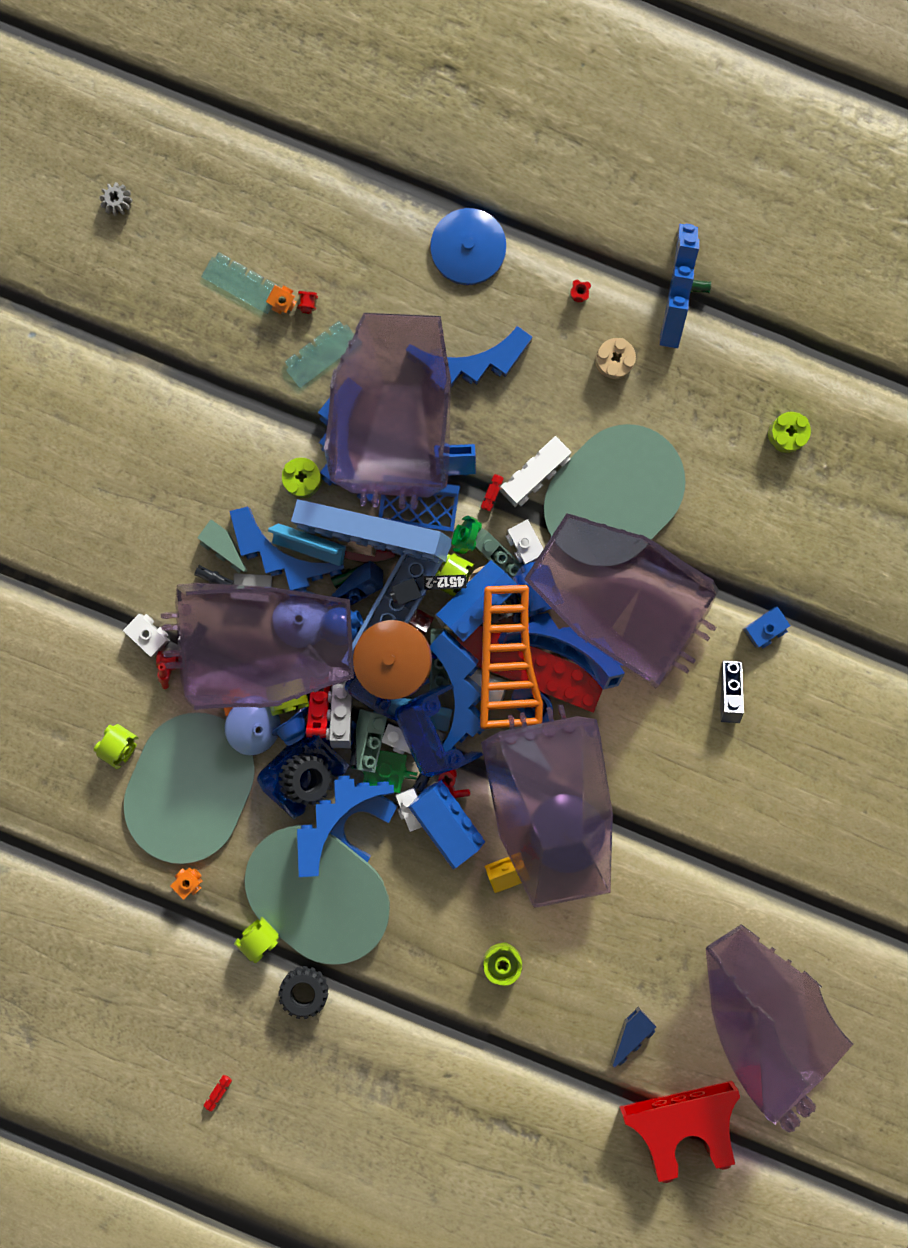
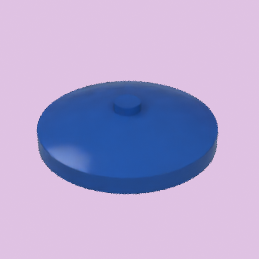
[431,208,506,285]

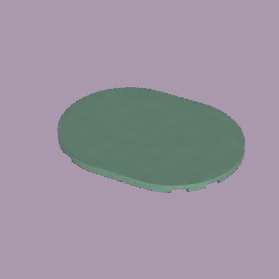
[544,424,685,566]
[124,712,255,864]
[245,825,390,964]

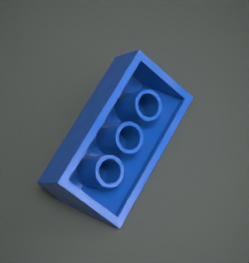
[436,560,518,642]
[408,780,485,869]

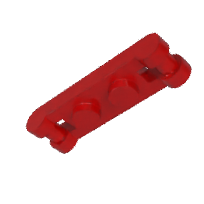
[306,679,331,738]

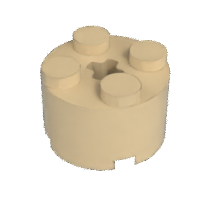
[596,338,636,379]

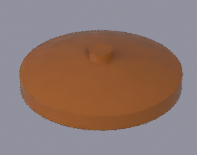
[353,620,432,699]

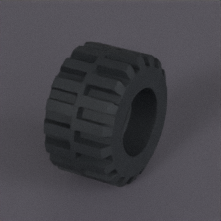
[278,754,332,805]
[278,966,329,1019]

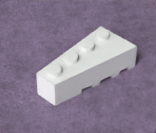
[500,436,571,507]

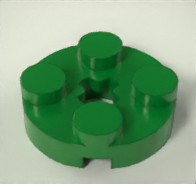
[451,515,482,554]

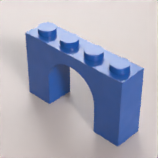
[331,783,398,862]

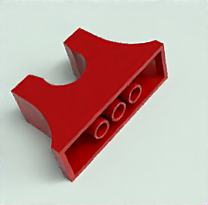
[619,1081,740,1183]

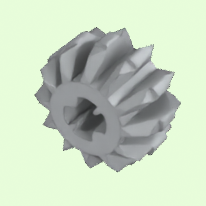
[99,182,133,216]

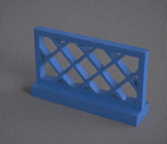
[378,475,460,532]

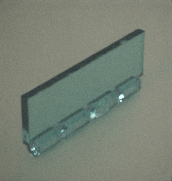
[201,252,278,314]
[284,321,360,388]

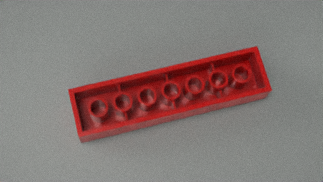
[456,626,603,713]

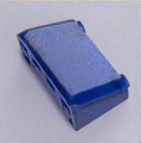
[257,734,349,819]

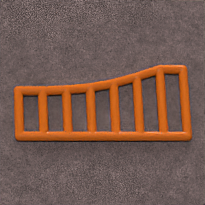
[480,585,543,729]

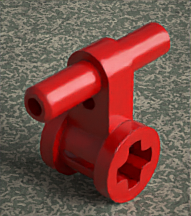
[156,651,179,689]
[438,766,471,800]

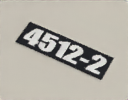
[424,575,467,590]

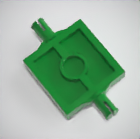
[352,750,418,793]

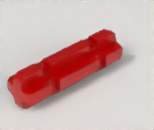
[481,474,504,511]
[204,1075,232,1112]

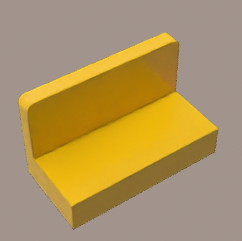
[485,852,530,893]

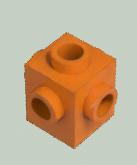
[266,285,297,314]
[170,867,203,900]

